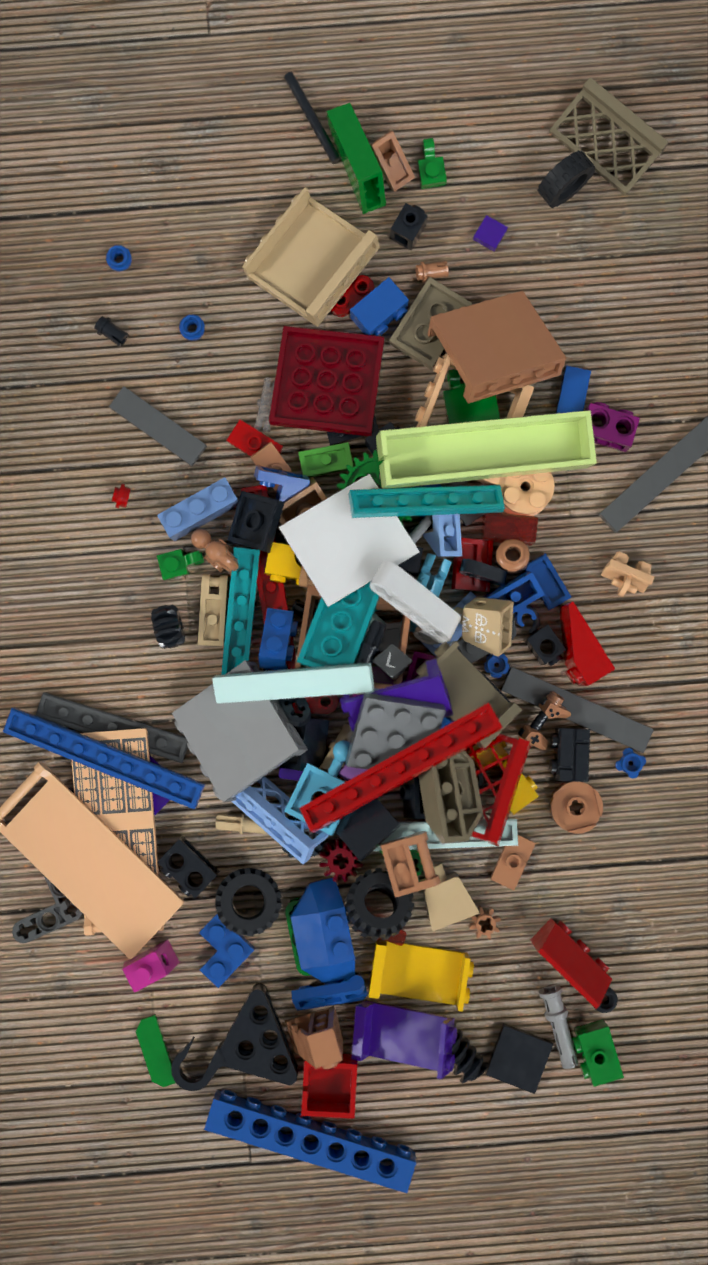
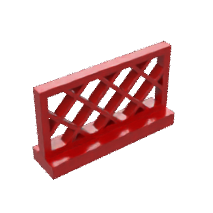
[465,734,530,847]

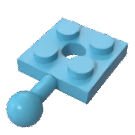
[284,740,350,836]

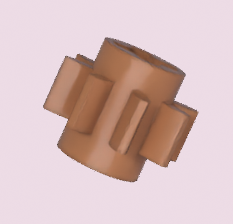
[468,906,501,940]

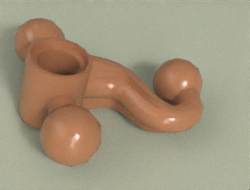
[191,529,239,576]

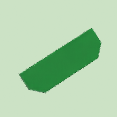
[136,1014,175,1087]

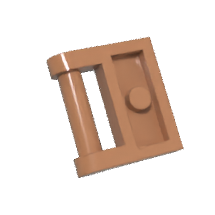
[380,831,441,898]

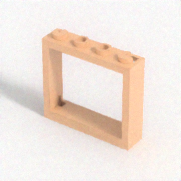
[415,353,534,485]

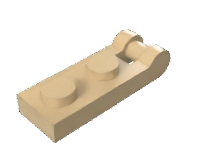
[198,574,229,647]

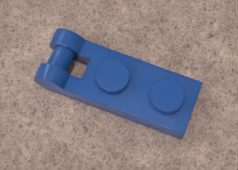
[291,975,368,1011]

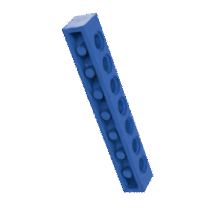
[204,1089,416,1193]

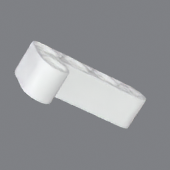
[370,561,461,645]

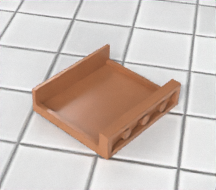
[428,291,566,403]

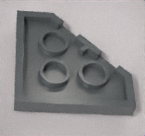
[346,692,446,769]

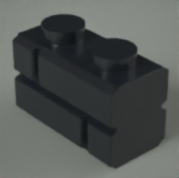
[549,727,590,782]

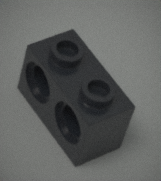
[158,836,220,898]

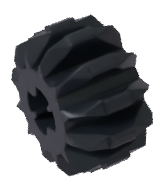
[151,604,185,649]

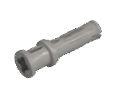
[539,985,579,1069]

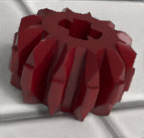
[319,837,362,882]

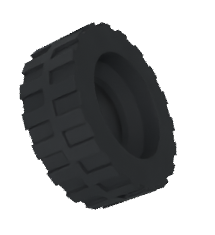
[537,150,596,208]

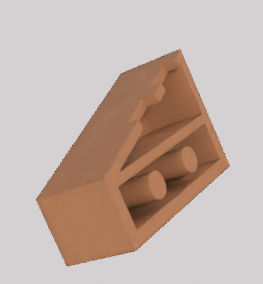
[285,1006,343,1069]

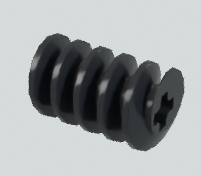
[452,1023,489,1084]

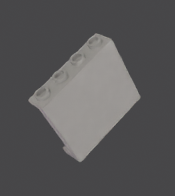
[172,660,308,802]

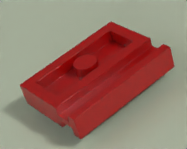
[451,538,493,593]

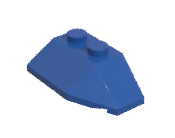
[290,877,355,984]

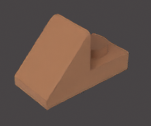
[370,130,415,192]

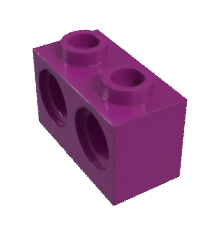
[585,402,640,452]

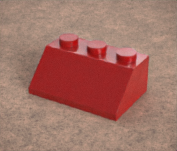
[530,918,612,1009]

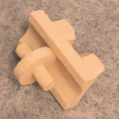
[601,551,654,597]

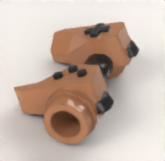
[518,691,571,750]

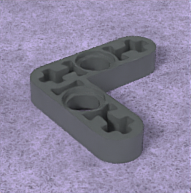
[12,876,84,943]

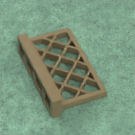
[549,77,668,196]

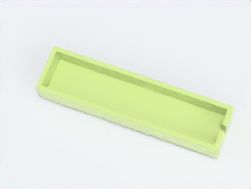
[376,411,597,489]

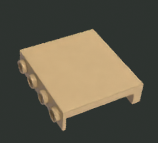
[242,187,380,327]

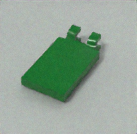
[443,369,500,424]

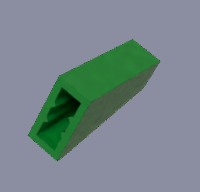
[326,102,386,214]

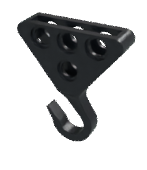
[171,983,299,1091]

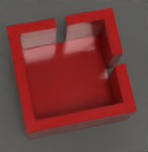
[301,1053,358,1119]

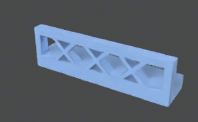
[232,776,329,865]

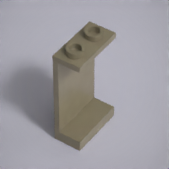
[413,641,522,748]

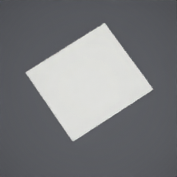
[279,474,419,607]

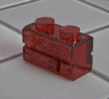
[481,513,538,546]

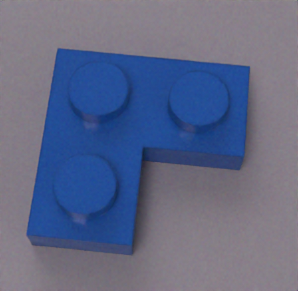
[199,914,255,988]

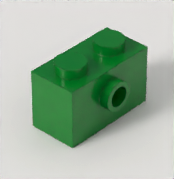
[572,1019,624,1087]

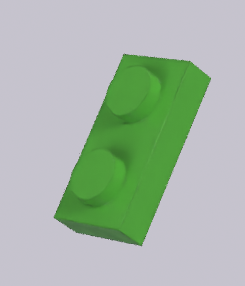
[298,442,353,478]

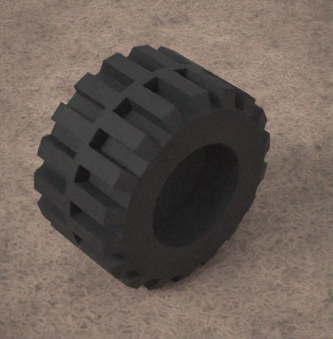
[215,868,282,936]
[345,868,414,941]

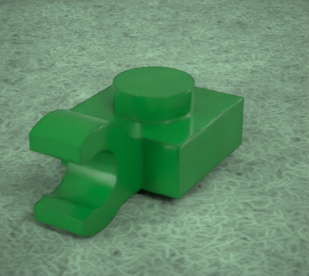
[417,138,447,189]
[157,549,204,581]

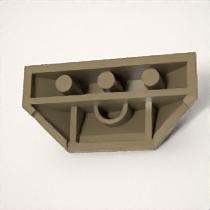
[418,750,483,844]

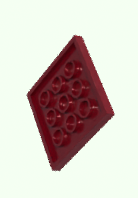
[269,326,385,436]

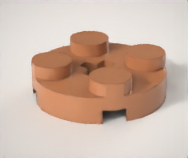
[550,781,603,834]

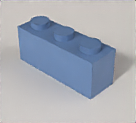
[157,477,239,541]

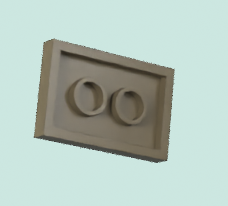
[389,277,473,370]

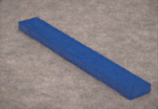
[3,707,205,810]

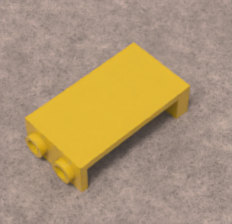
[368,939,474,1012]

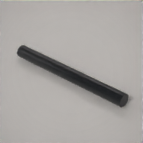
[284,72,341,164]

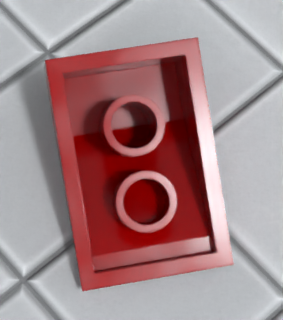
[559,601,615,686]

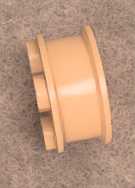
[498,472,554,518]

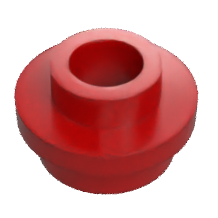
[111,483,131,509]

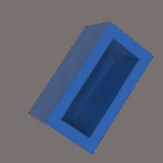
[350,277,409,336]

